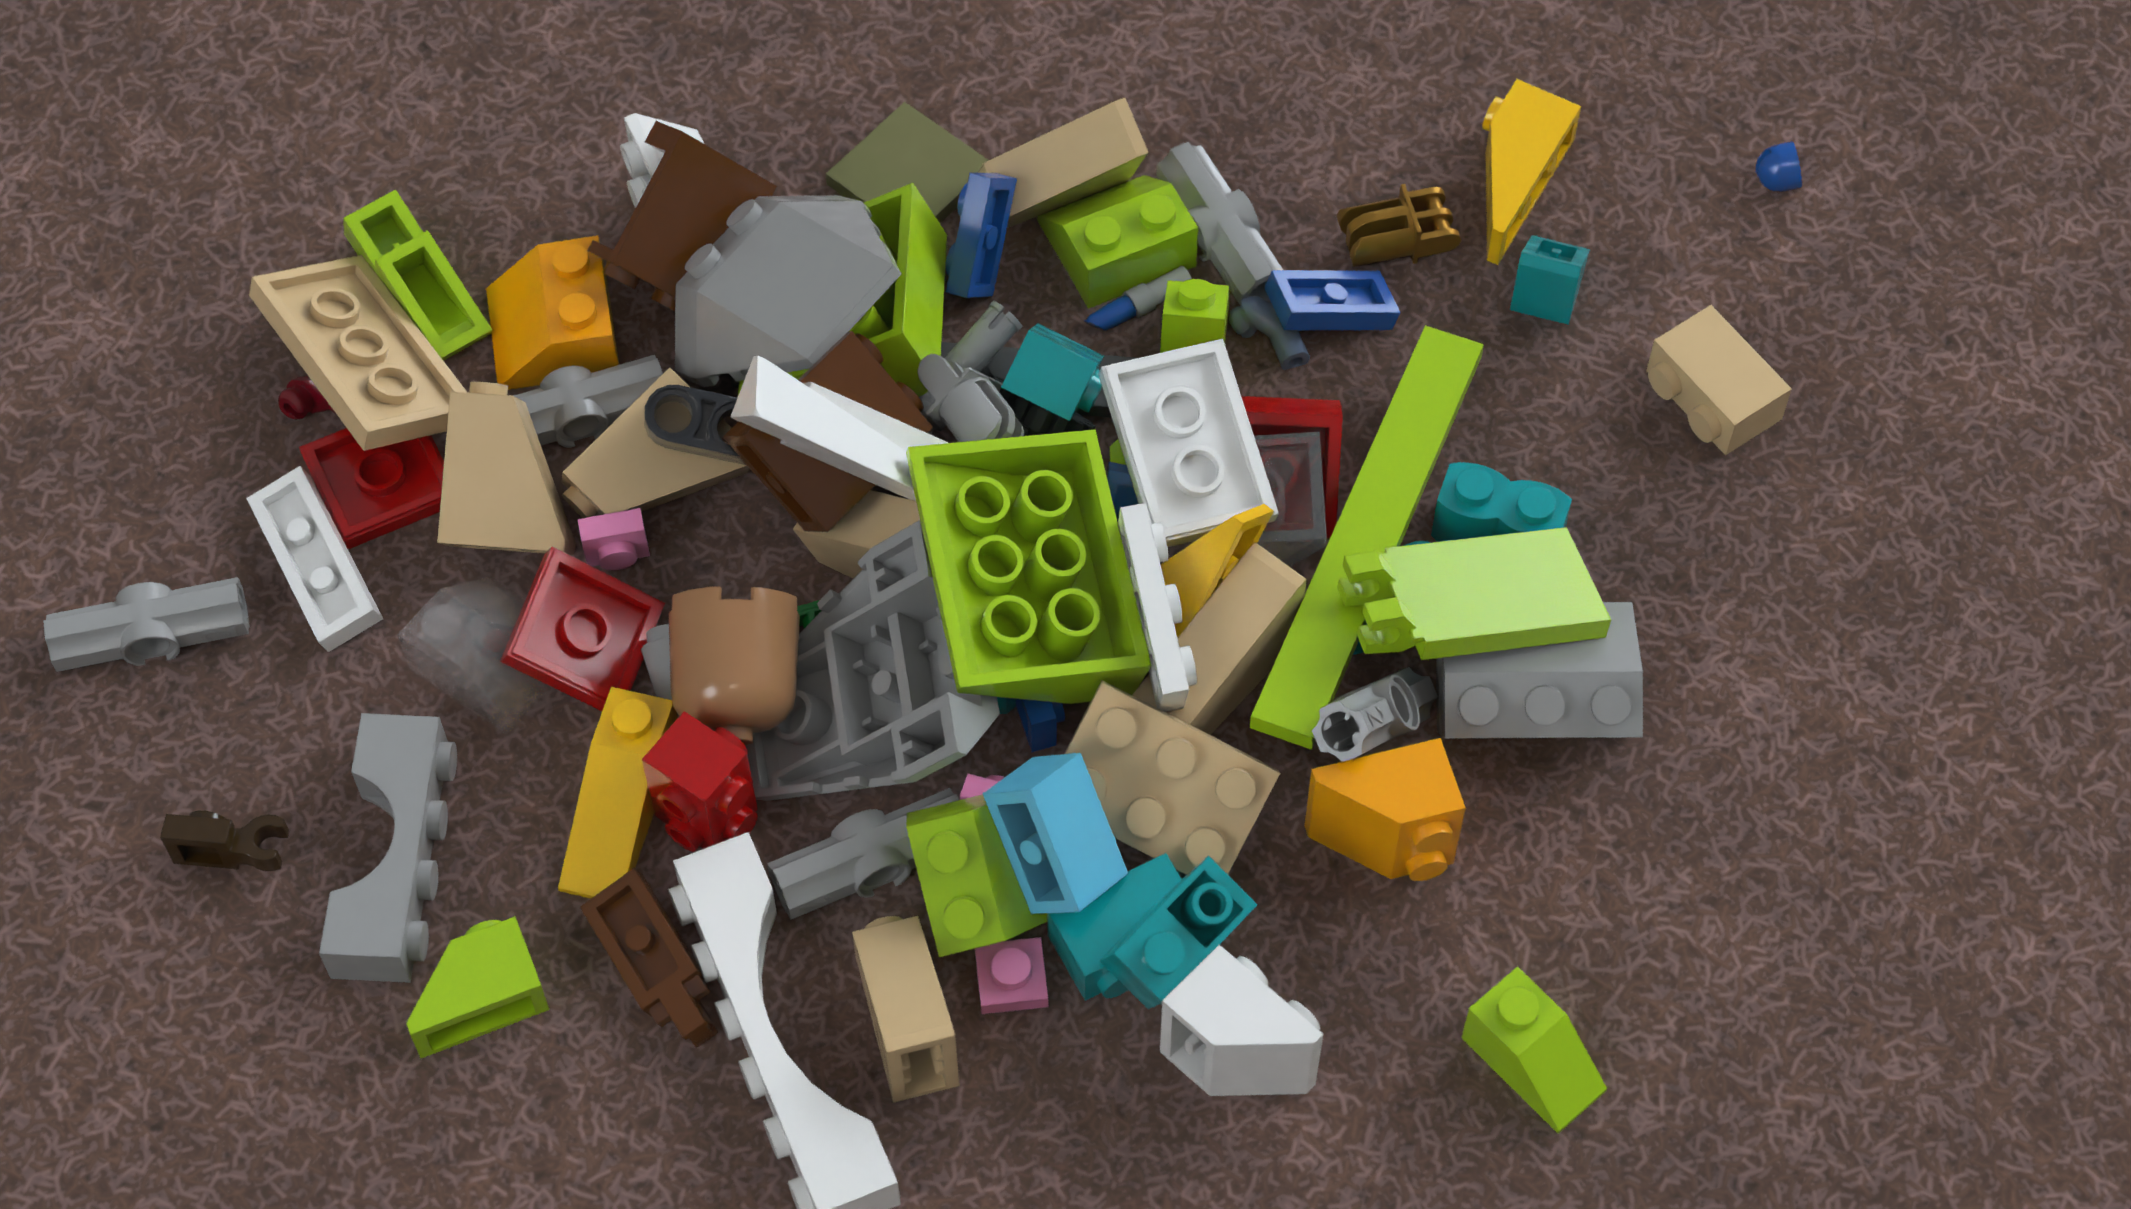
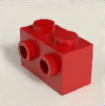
[642,711,758,852]

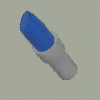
[1084,266,1192,331]

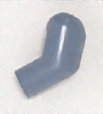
[1229,296,1310,370]

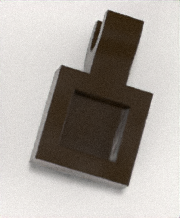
[160,811,290,871]

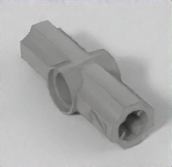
[1156,142,1283,306]
[514,355,663,448]
[43,577,250,672]
[1312,667,1438,762]
[767,788,959,919]

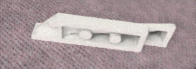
[731,356,948,501]

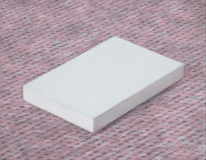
[1099,339,1279,547]

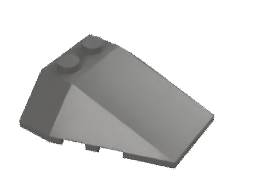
[675,195,901,387]
[745,520,999,801]

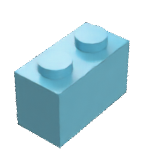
[983,753,1128,914]

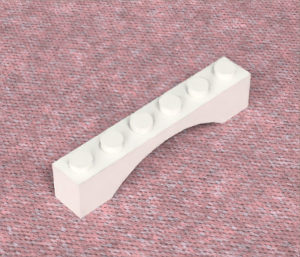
[668,832,901,1209]

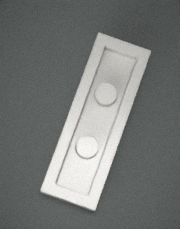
[246,466,383,652]
[1118,503,1197,712]

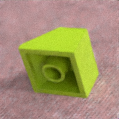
[1037,175,1198,309]
[906,794,1047,957]

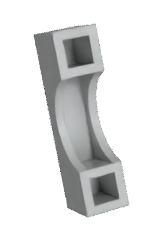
[319,713,457,983]

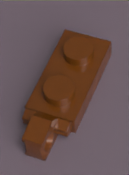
[580,868,719,1048]

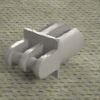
[918,354,1024,442]

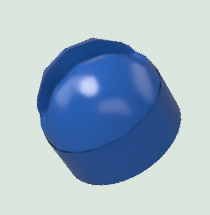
[1756,141,1802,191]

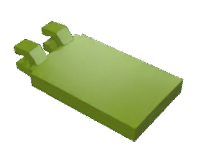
[1337,527,1611,660]

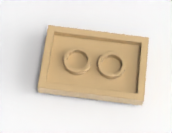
[1064,680,1280,875]

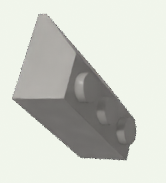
[1436,602,1643,738]

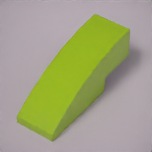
[343,189,492,361]

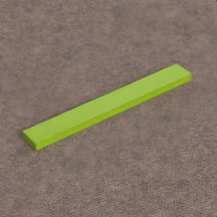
[1250,325,1484,750]

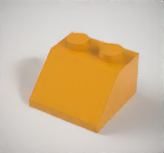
[486,235,619,390]
[1304,738,1466,881]

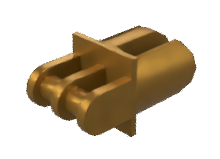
[1336,184,1461,267]

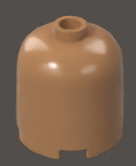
[669,586,800,745]

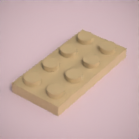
[249,255,467,451]

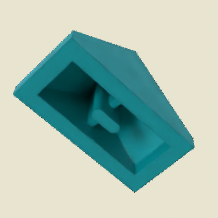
[1510,235,1590,325]

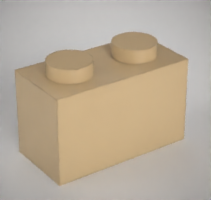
[1646,305,1792,456]

